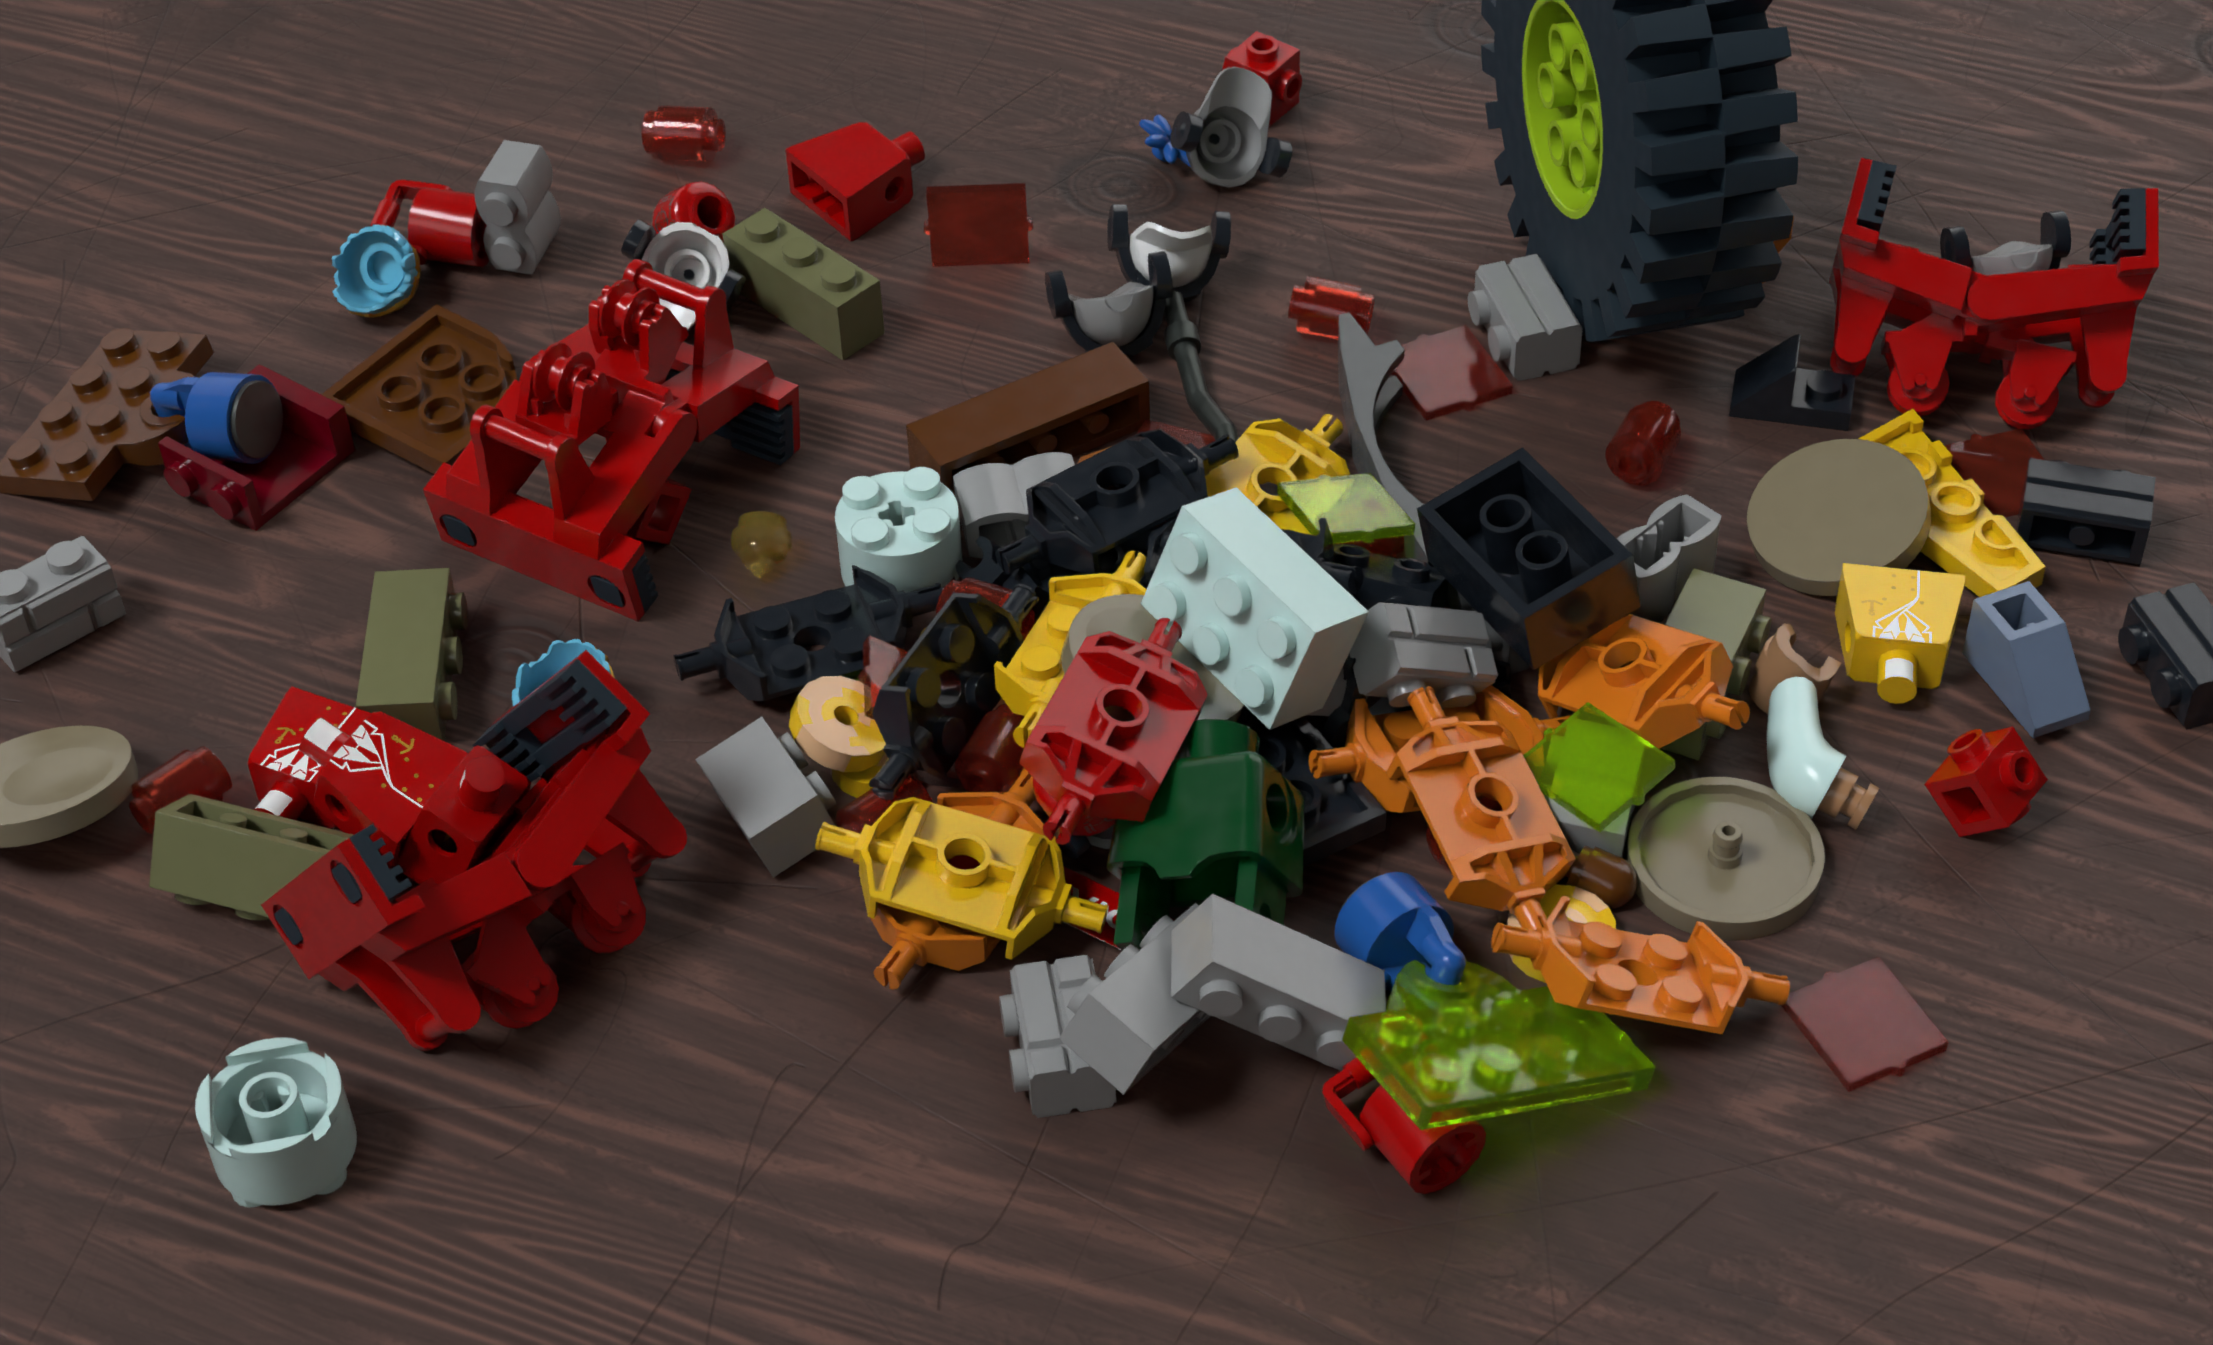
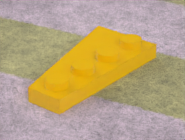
[1858,409,2046,597]

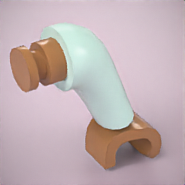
[1748,623,1880,830]

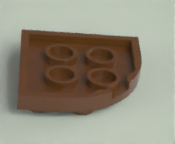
[321,304,517,474]

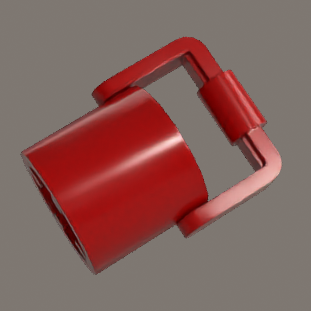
[370,180,489,267]
[1323,1030,1486,1194]

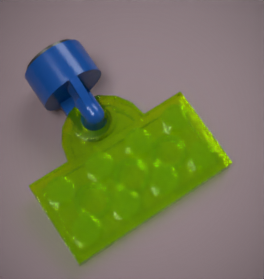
[1334,872,1656,1130]

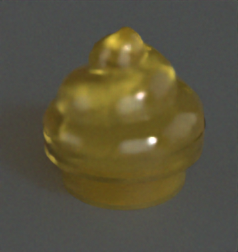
[731,511,793,578]

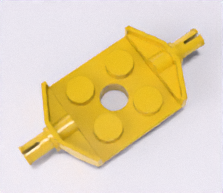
[1205,414,1354,535]
[994,551,1147,748]
[815,797,1109,960]

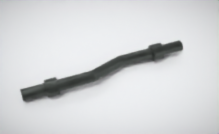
[1164,291,1239,442]

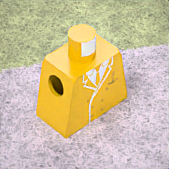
[1835,563,1965,704]

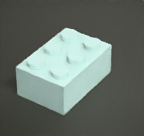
[1141,487,1369,730]

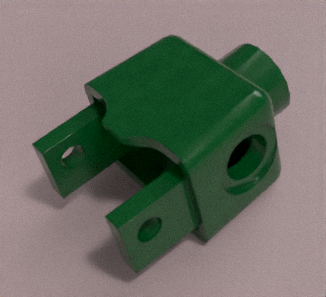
[1106,719,1305,951]

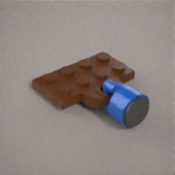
[0,328,283,501]

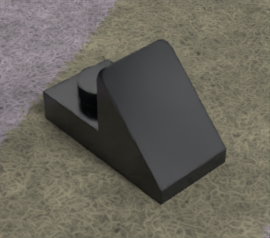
[1729,334,1856,431]

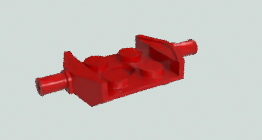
[1019,618,1208,844]

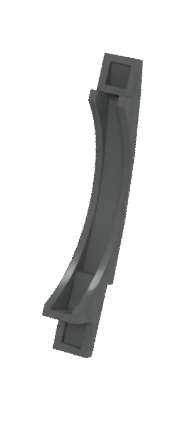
[1338,312,1530,675]

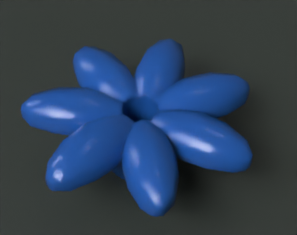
[1139,115,1191,167]

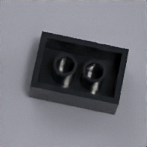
[1417,447,1641,670]

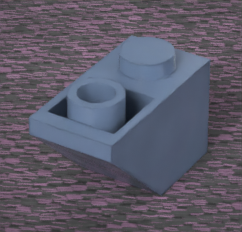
[1962,581,2091,738]

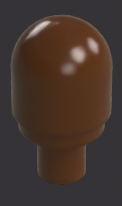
[1565,845,1637,909]

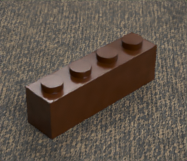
[906,342,1150,496]

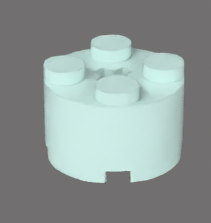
[835,467,963,593]
[195,1038,357,1208]

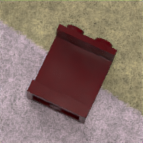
[158,364,355,531]

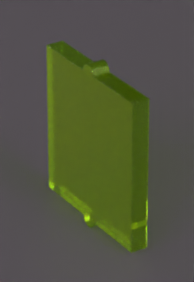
[1277,473,1416,544]
[1523,702,1675,832]

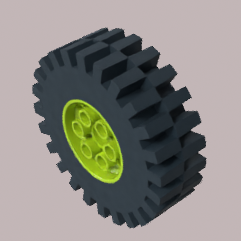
[1481,0,1798,342]

